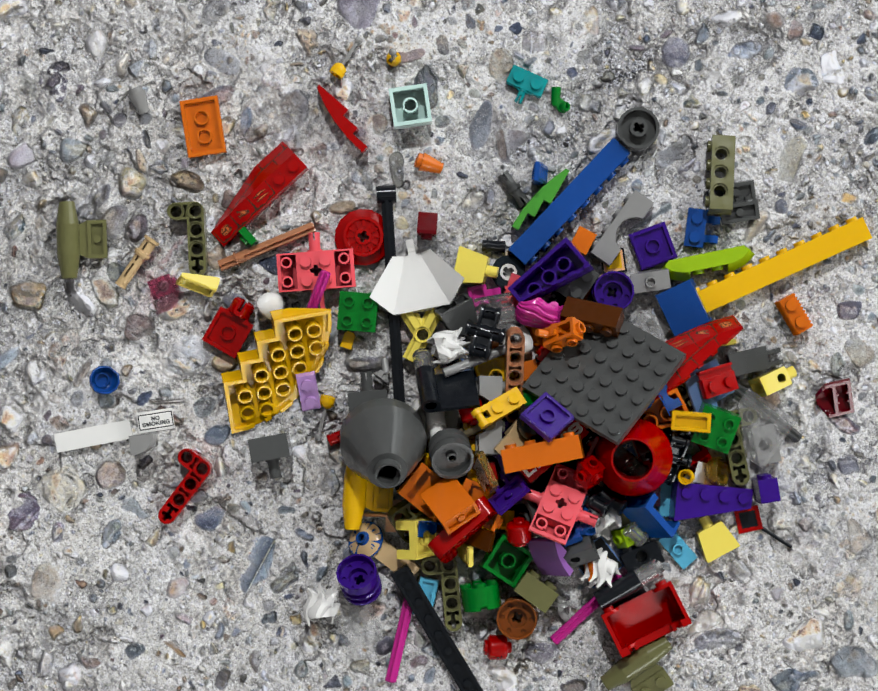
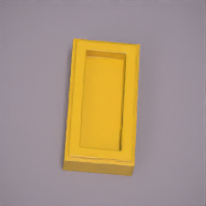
[671,410,712,433]

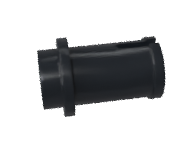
[482,238,506,253]

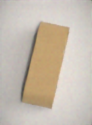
[374,538,421,576]

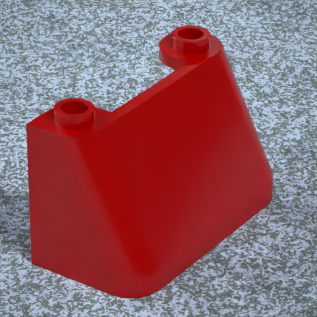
[601,579,692,658]

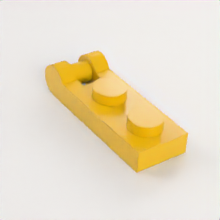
[471,386,527,430]

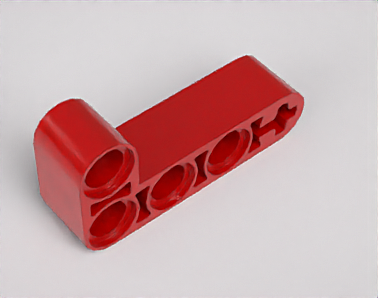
[158,448,213,524]
[428,496,497,563]

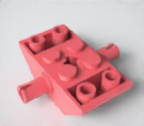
[276,232,356,308]
[522,463,599,546]

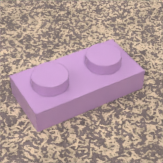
[296,371,321,411]

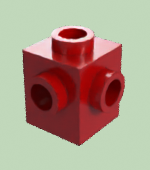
[573,455,606,490]

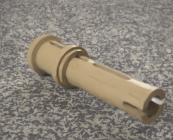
[115,234,159,289]

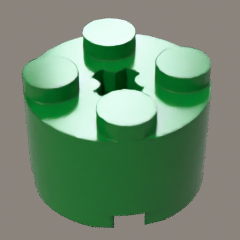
[459,578,501,612]

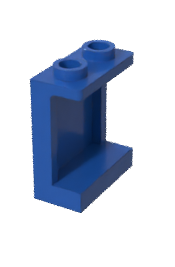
[655,278,712,336]
[623,492,680,538]

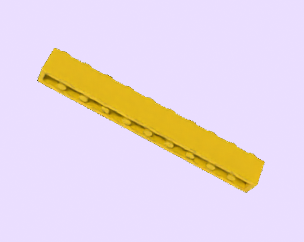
[696,216,872,313]

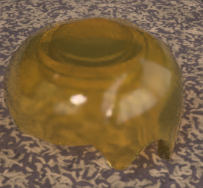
[704,456,729,486]

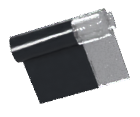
[412,348,480,413]
[593,559,667,610]

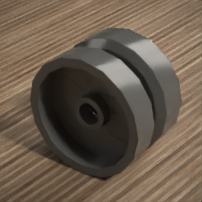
[615,107,659,152]
[428,428,474,479]

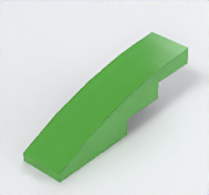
[511,169,570,231]

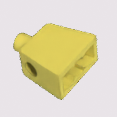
[454,246,499,285]
[748,366,797,398]
[695,516,740,563]

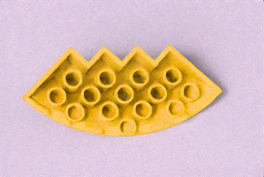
[221,308,332,434]

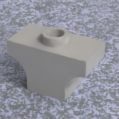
[630,268,671,294]

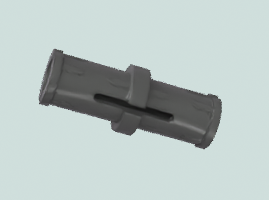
[497,170,530,208]

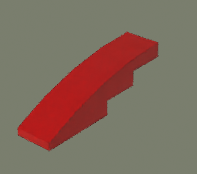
[317,85,368,154]

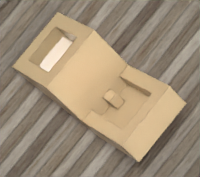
[493,419,526,456]

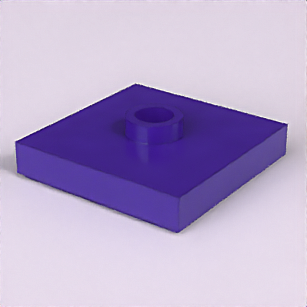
[628,221,677,271]
[519,392,574,443]

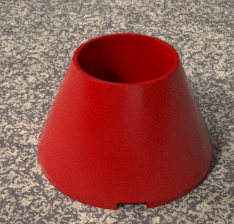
[594,418,673,496]

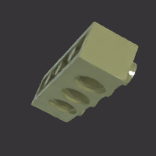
[704,135,736,215]

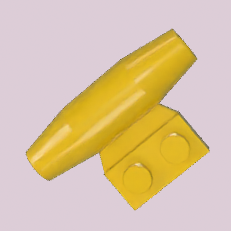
[342,465,394,530]

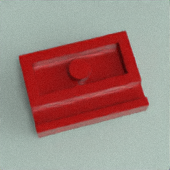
[696,362,739,400]

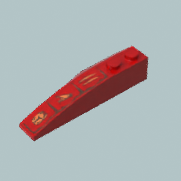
[211,141,309,247]
[654,315,743,401]

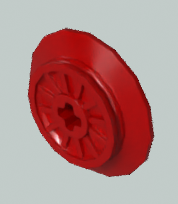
[335,209,385,266]

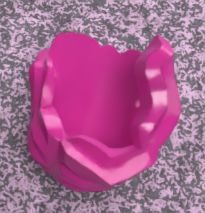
[514,297,564,329]

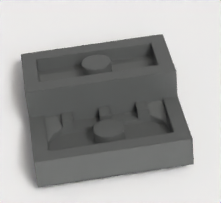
[715,179,760,225]

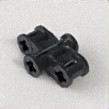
[464,303,506,361]
[649,431,692,486]
[586,484,628,518]

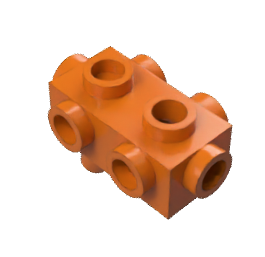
[535,317,586,353]

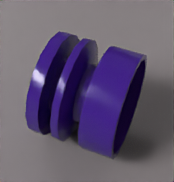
[590,271,634,309]
[336,554,382,606]

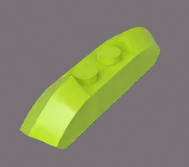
[662,245,755,281]

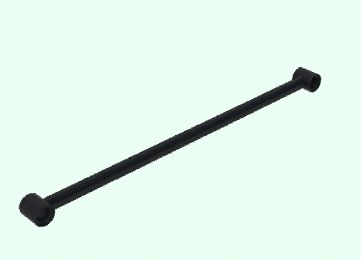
[376,185,407,490]

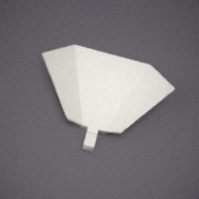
[370,239,464,316]

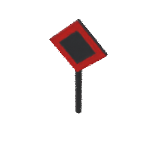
[734,505,792,548]

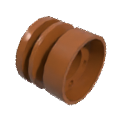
[496,596,538,640]

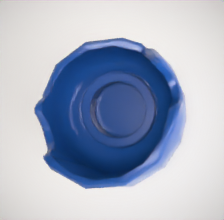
[89,366,120,395]

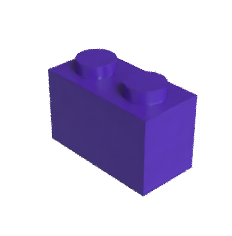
[752,473,781,504]

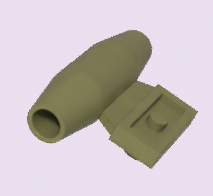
[56,201,108,279]
[600,635,674,691]

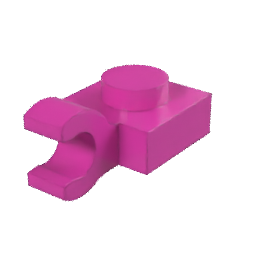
[467,284,502,306]

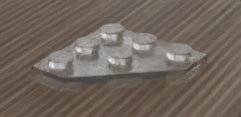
[737,388,797,469]

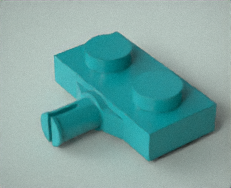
[506,65,548,104]

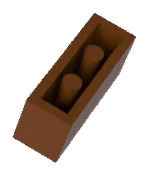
[560,296,625,337]

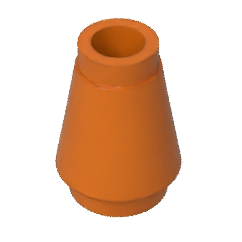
[414,152,444,174]

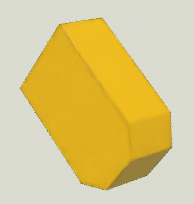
[340,331,356,350]

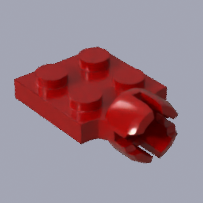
[202,297,255,359]

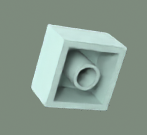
[388,83,432,130]

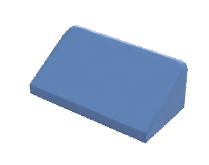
[684,374,718,412]

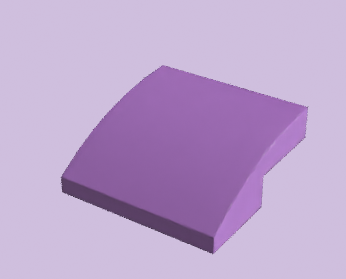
[528,538,574,576]

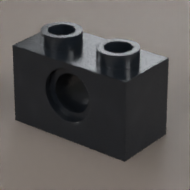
[619,538,665,574]

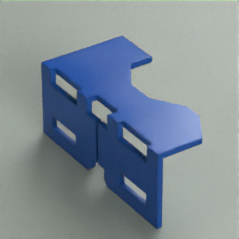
[658,385,682,416]
[418,521,441,538]

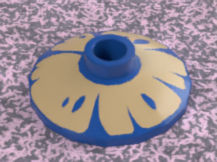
[349,521,383,558]

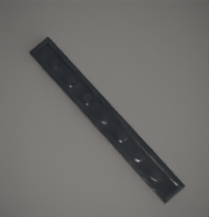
[390,564,483,691]

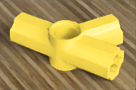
[400,308,440,364]

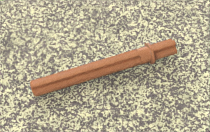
[218,222,316,271]

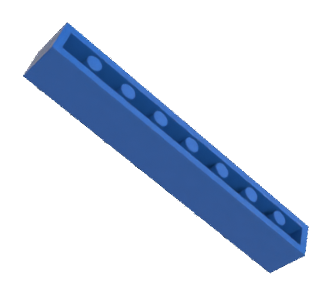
[508,138,630,266]

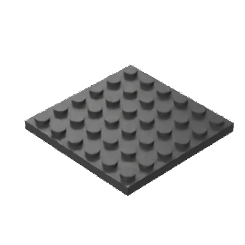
[522,320,686,446]

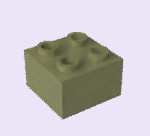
[512,568,559,614]

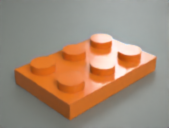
[179,95,227,159]

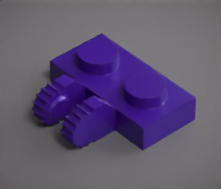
[488,473,530,516]

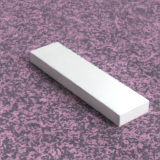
[54,419,133,453]

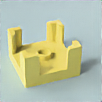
[395,516,436,560]

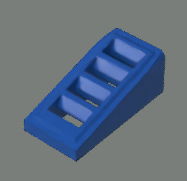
[531,161,548,186]

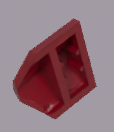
[815,378,855,418]

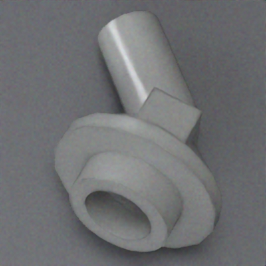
[373,358,390,386]
[553,596,570,622]

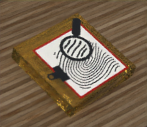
[471,451,499,499]

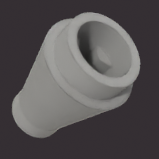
[127,86,150,115]

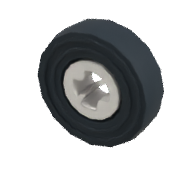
[492,255,525,289]

